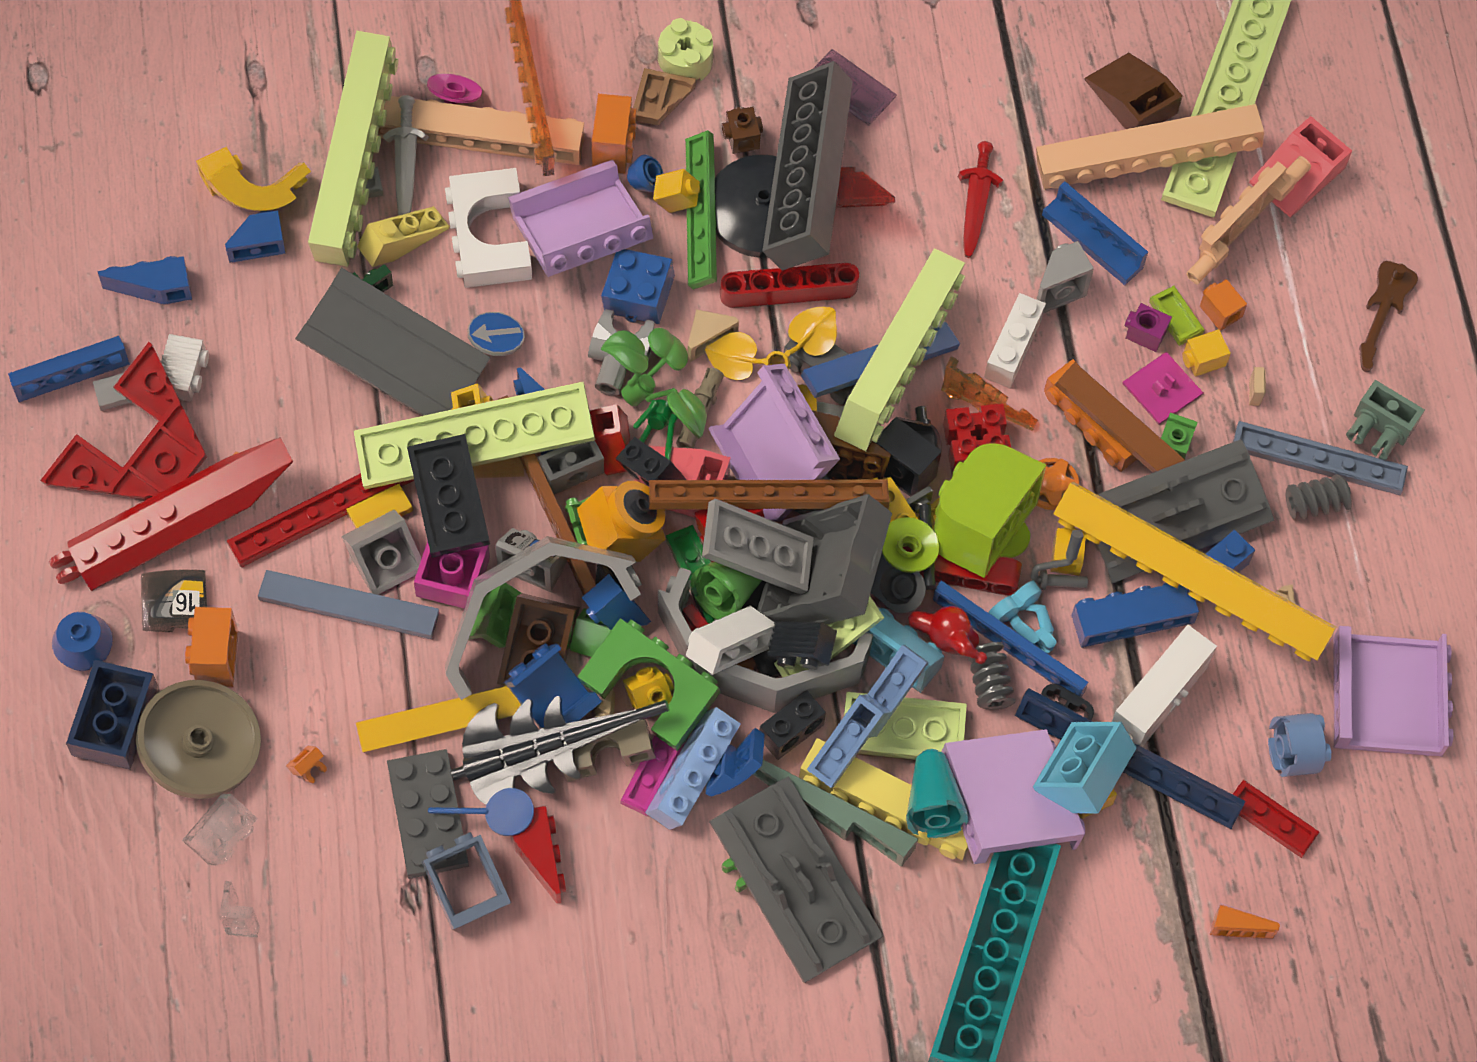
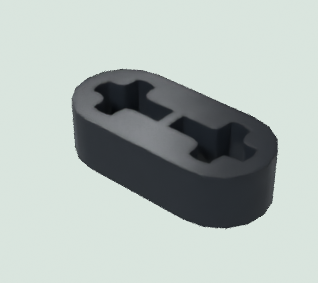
[1041,684,1094,720]

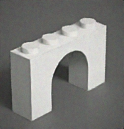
[445,168,532,288]

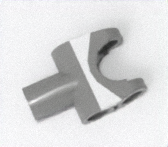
[588,309,655,396]

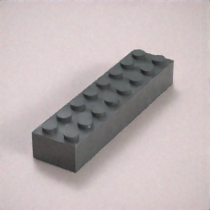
[763,61,853,271]

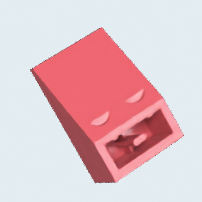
[1249,116,1352,218]
[634,446,731,518]

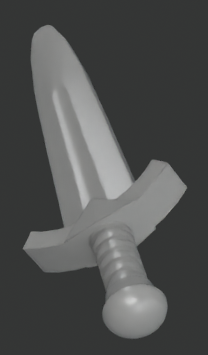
[383,95,429,215]

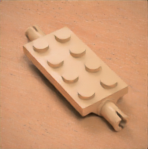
[1186,156,1311,285]

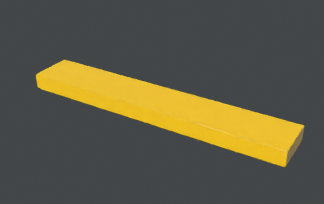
[355,686,521,752]

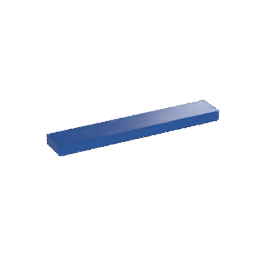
[801,322,960,398]
[933,580,1088,697]

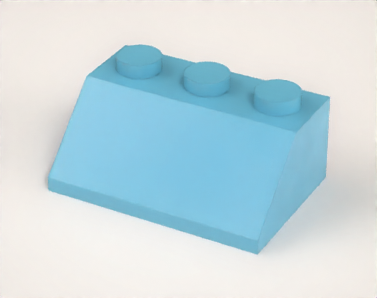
[853,608,945,693]
[1033,722,1136,814]

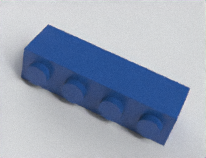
[1071,582,1199,648]

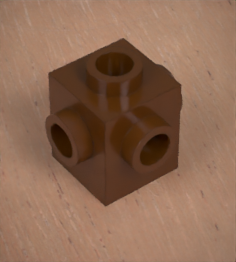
[722,107,763,154]

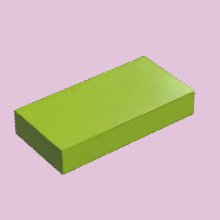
[1149,286,1205,346]

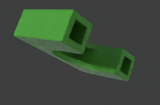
[577,618,720,751]

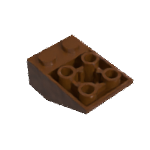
[1085,52,1183,129]
[812,410,891,480]

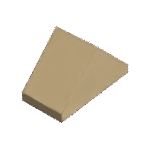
[688,309,739,362]

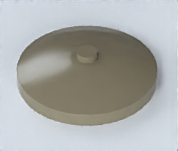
[136,680,261,799]

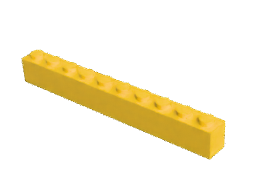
[1053,482,1337,662]

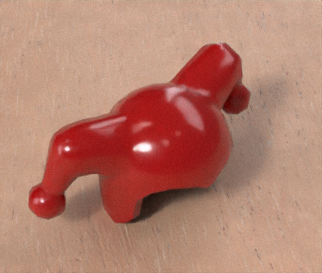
[908,606,987,664]

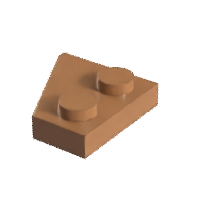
[633,68,696,125]

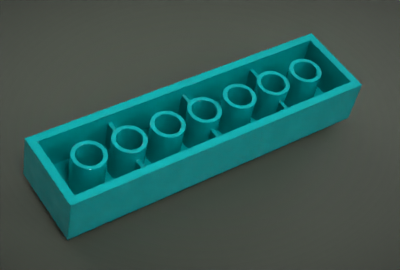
[928,844,1061,1062]

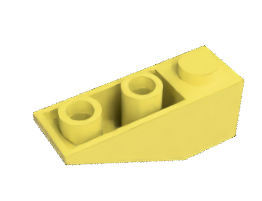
[357,206,450,267]

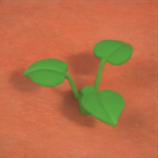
[601,328,707,439]

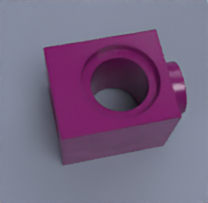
[1124,303,1172,352]

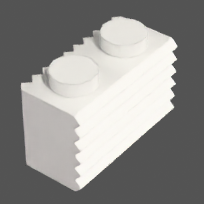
[161,334,209,402]

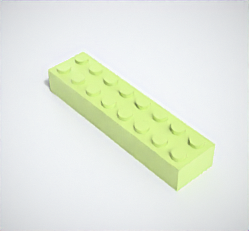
[308,30,398,267]
[834,248,965,451]

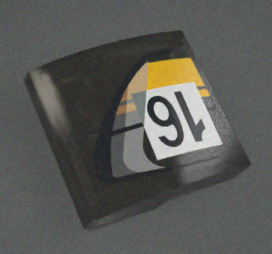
[141,570,207,632]

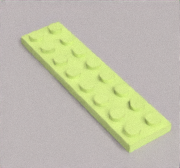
[354,382,595,489]

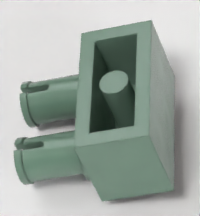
[1346,380,1425,460]

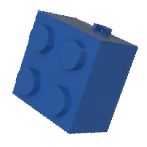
[601,249,675,324]

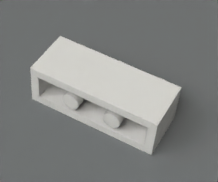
[984,293,1046,388]
[686,606,775,675]

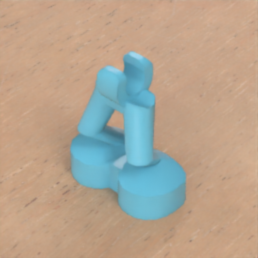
[988,580,1057,654]

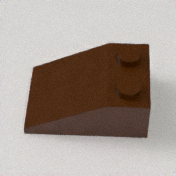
[497,593,580,686]

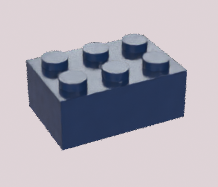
[66,660,158,770]

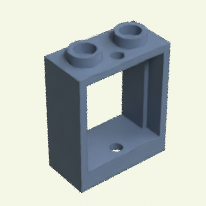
[421,832,511,930]

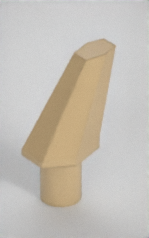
[594,689,615,718]

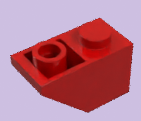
[590,404,631,476]

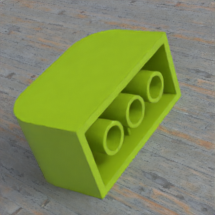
[933,443,1047,578]

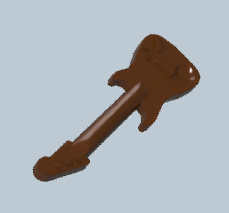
[1359,261,1418,372]

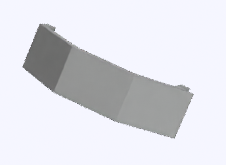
[445,536,642,700]
[658,567,873,713]

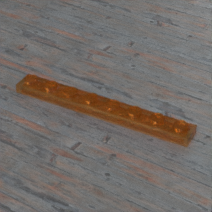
[504,0,555,176]

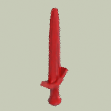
[957,141,1004,258]

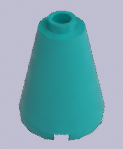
[906,749,968,838]

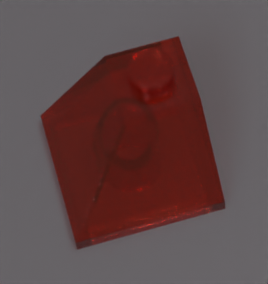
[836,167,896,208]

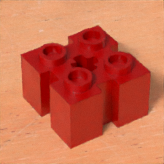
[943,403,1011,475]

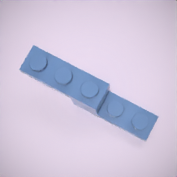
[807,645,929,788]

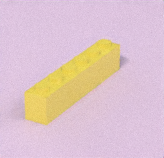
[799,738,969,860]

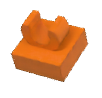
[286,745,327,783]

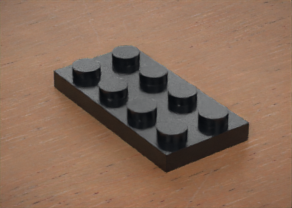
[407,434,490,558]

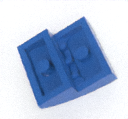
[705,728,765,797]

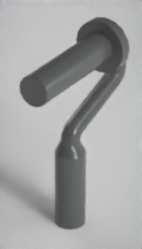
[1031,530,1088,590]

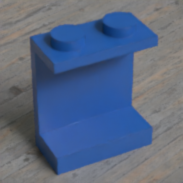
[504,644,602,729]

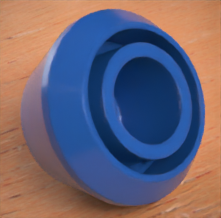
[627,154,663,192]

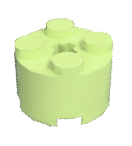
[658,18,713,81]

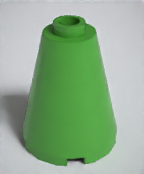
[691,562,762,620]

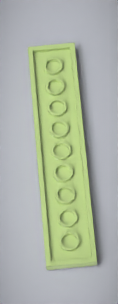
[1161,0,1291,218]

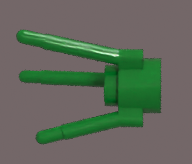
[633,399,678,460]

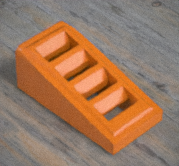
[1210,905,1280,939]

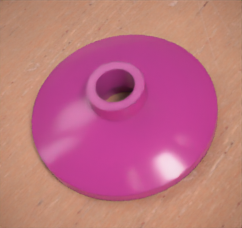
[427,74,482,104]

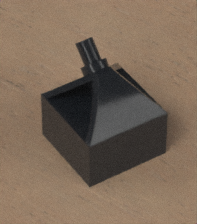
[876,406,942,497]

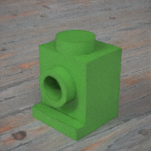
[1161,413,1198,459]

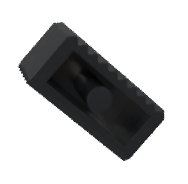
[767,621,837,670]

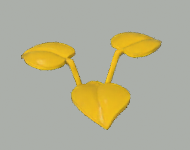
[705,307,837,411]

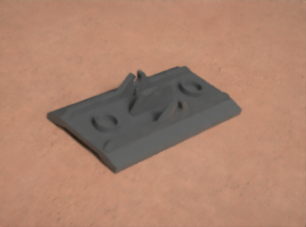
[295,267,490,416]
[1097,439,1274,584]
[709,776,883,983]

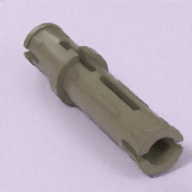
[676,368,724,449]

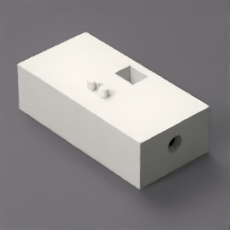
[1112,625,1217,747]

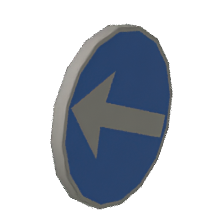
[467,312,525,356]

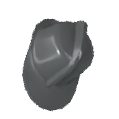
[871,553,926,613]

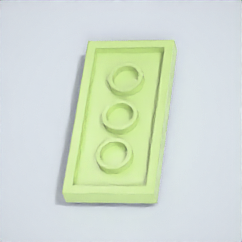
[844,692,967,760]

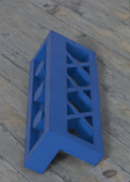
[1042,181,1148,285]
[8,336,130,402]

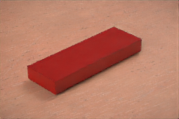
[1233,779,1320,858]

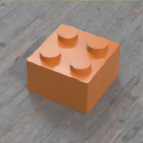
[592,93,637,174]
[185,607,238,687]

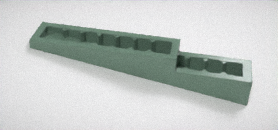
[753,760,918,867]

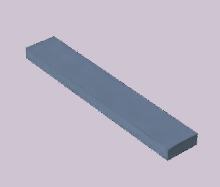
[1233,421,1408,495]
[258,570,440,639]

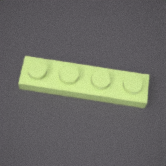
[774,596,884,677]

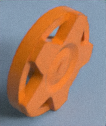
[1037,458,1079,510]

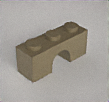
[563,719,656,782]

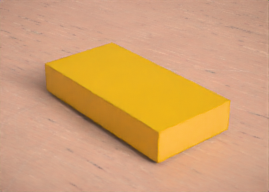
[346,484,413,529]

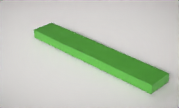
[685,130,717,290]

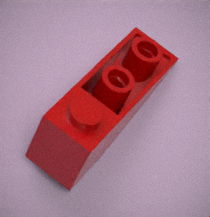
[513,806,566,903]

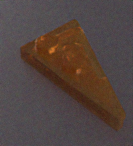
[941,356,1038,431]

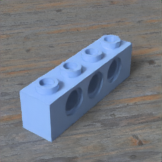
[645,707,741,830]

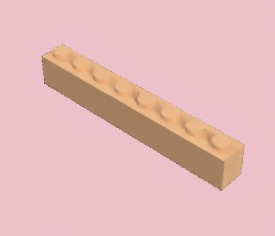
[378,96,585,165]
[1036,104,1264,190]

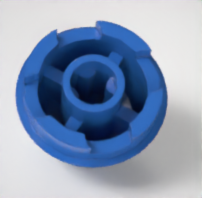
[52,612,113,671]

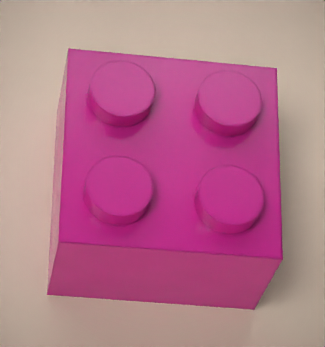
[414,541,490,609]

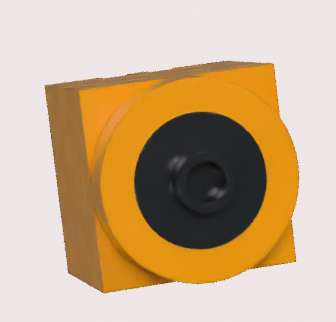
[577,481,666,562]

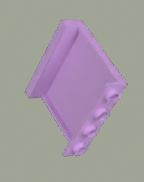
[508,160,653,277]
[708,364,840,522]
[1333,626,1453,757]
[941,729,1085,864]

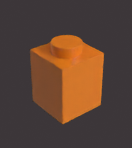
[1200,279,1247,331]

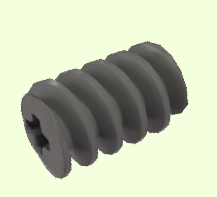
[1285,475,1352,519]
[968,642,1016,710]

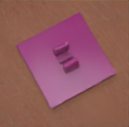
[1122,352,1203,425]

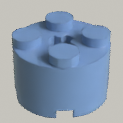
[1268,713,1332,777]

